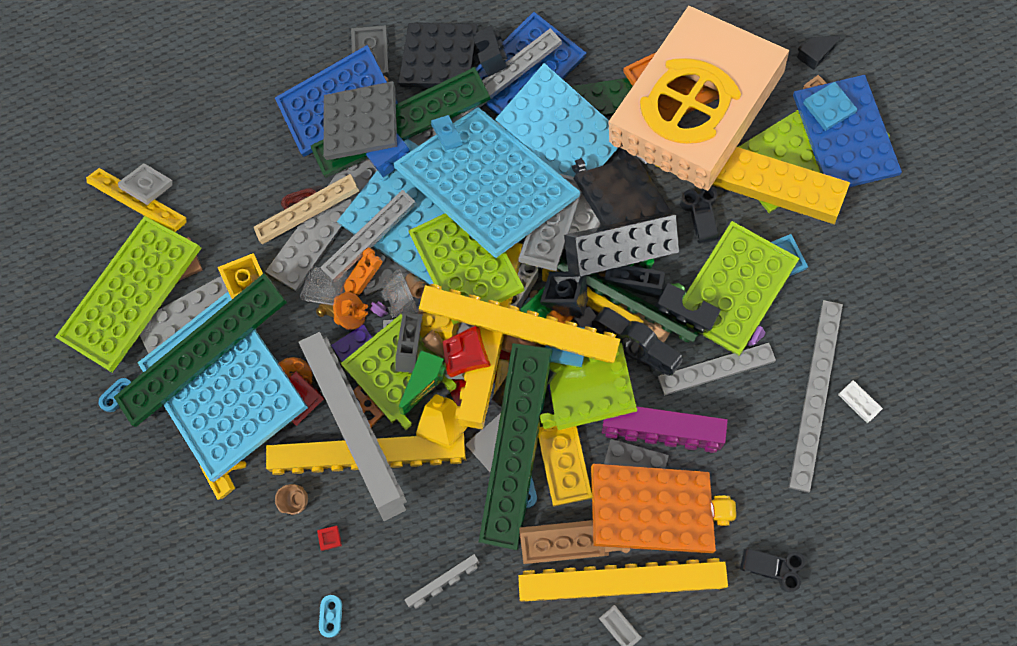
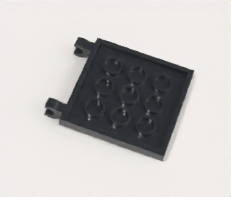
[572,148,673,226]

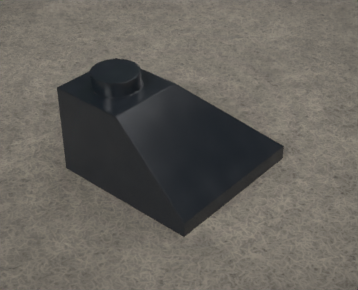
[540,271,588,316]

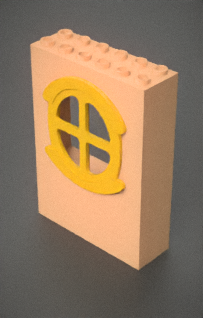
[609,6,789,191]

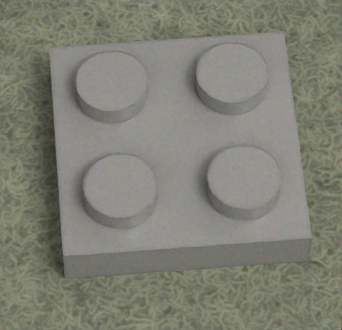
[118,163,172,205]

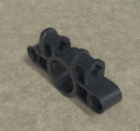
[592,307,683,376]

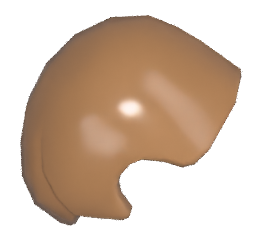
[275,484,308,515]

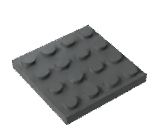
[324,81,397,160]

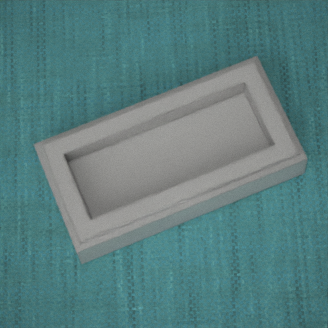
[599,605,642,646]

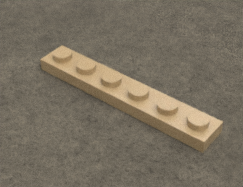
[254,174,359,244]

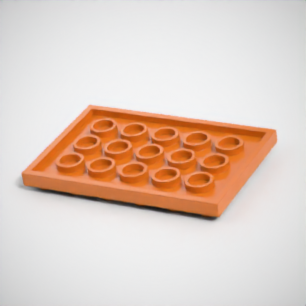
[591,464,716,553]

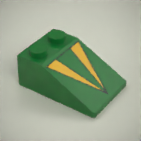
[399,351,446,415]

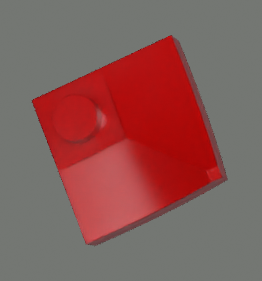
[442,326,491,378]

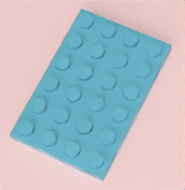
[495,63,617,177]

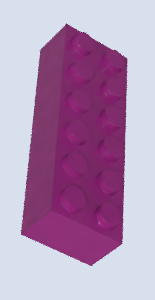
[602,407,728,453]

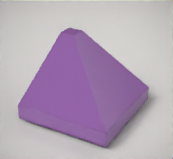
[747,326,766,346]

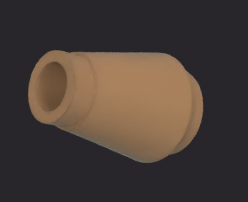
[405,273,428,298]
[421,330,445,358]

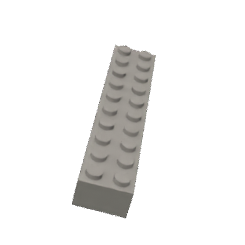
[299,332,407,521]

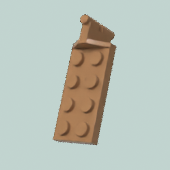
[520,520,630,564]

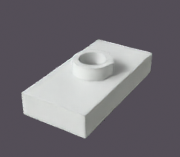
[838,380,883,423]

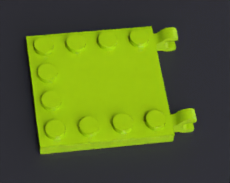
[341,314,456,430]
[540,343,637,430]

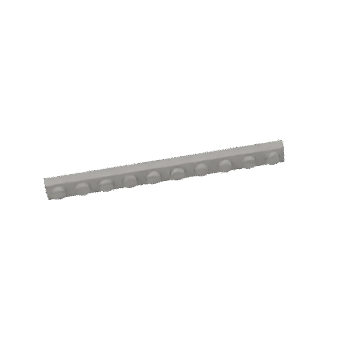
[409,28,562,146]
[789,300,843,493]

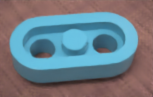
[319,595,342,638]

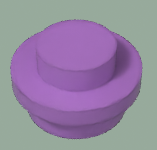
[370,301,388,318]

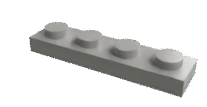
[405,554,480,609]

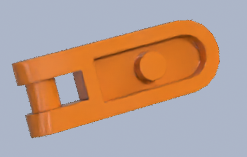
[344,248,383,296]

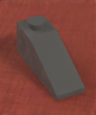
[395,312,422,373]

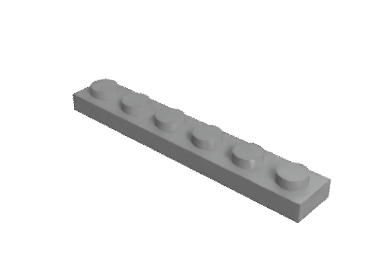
[320,190,417,282]
[658,343,776,396]

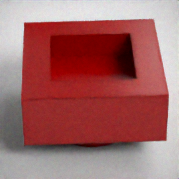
[317,526,342,551]

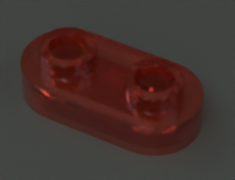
[281,188,316,210]

